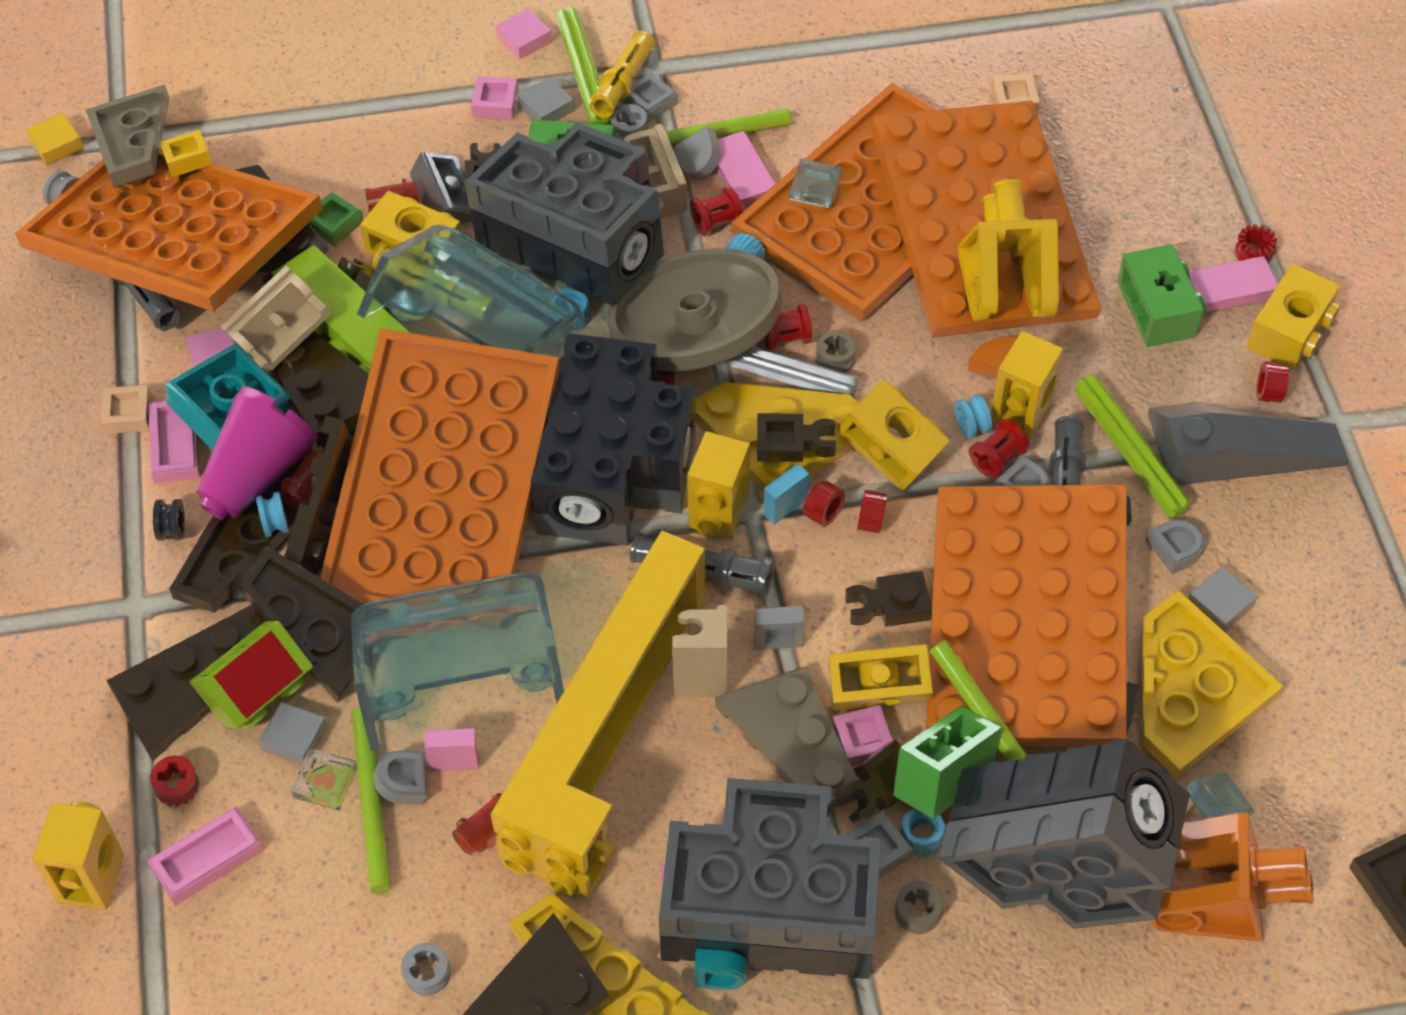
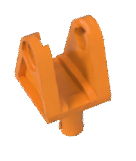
[1151,812,1314,941]

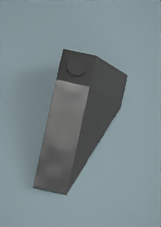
[1148,403,1349,485]

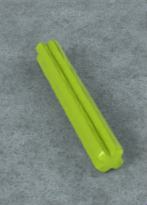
[557,7,611,125]
[1075,374,1191,518]

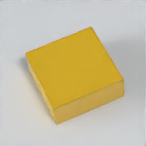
[25,112,84,166]
[159,129,213,177]

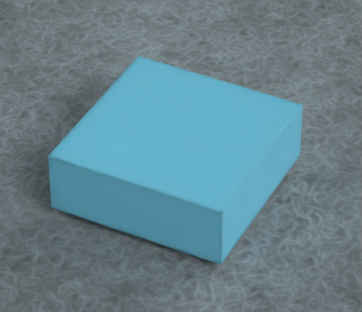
[763,464,809,525]

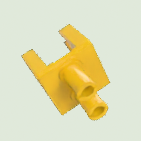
[957,179,1059,321]

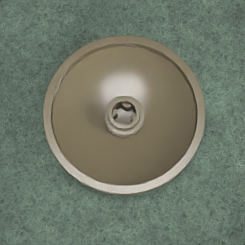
[607,249,783,371]

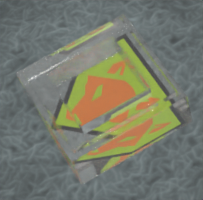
[291,748,357,811]

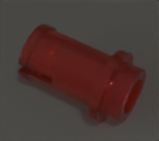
[365,178,420,213]
[280,450,323,510]
[452,793,502,855]

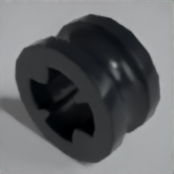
[153,499,185,541]

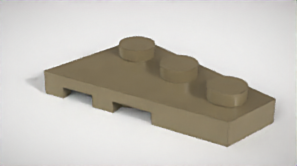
[85,84,170,187]
[715,667,857,809]

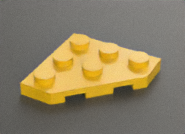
[695,382,859,493]
[1141,590,1284,779]

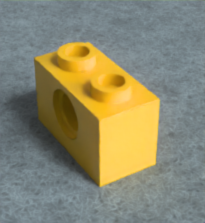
[360,190,464,276]
[1246,263,1341,370]
[991,331,1064,441]
[836,379,950,492]
[687,431,750,539]
[828,644,933,712]
[32,801,124,910]

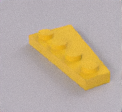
[509,893,710,1015]

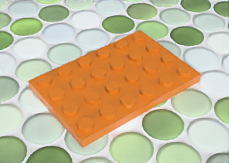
[731,83,936,321]
[870,100,1102,338]
[15,148,323,312]
[320,328,561,631]
[926,484,1127,747]

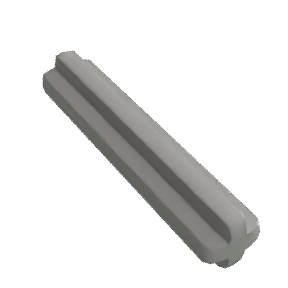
[729,346,857,397]

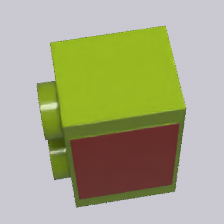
[190,621,314,729]

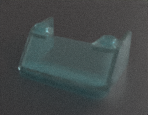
[357,225,581,357]
[351,573,564,750]

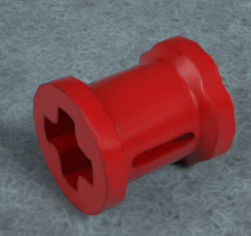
[690,186,743,236]
[764,304,812,350]
[968,419,1030,478]

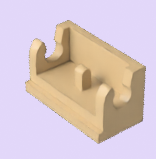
[623,124,687,218]
[221,266,332,373]
[672,605,727,697]

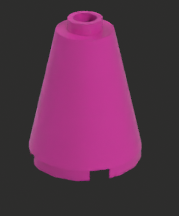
[196,386,318,520]

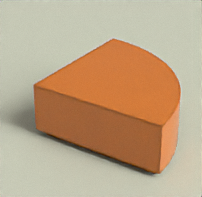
[968,337,1018,378]

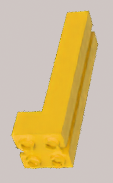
[491,531,706,900]

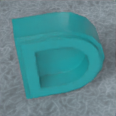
[695,948,749,990]

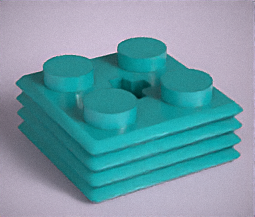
[165,343,291,451]

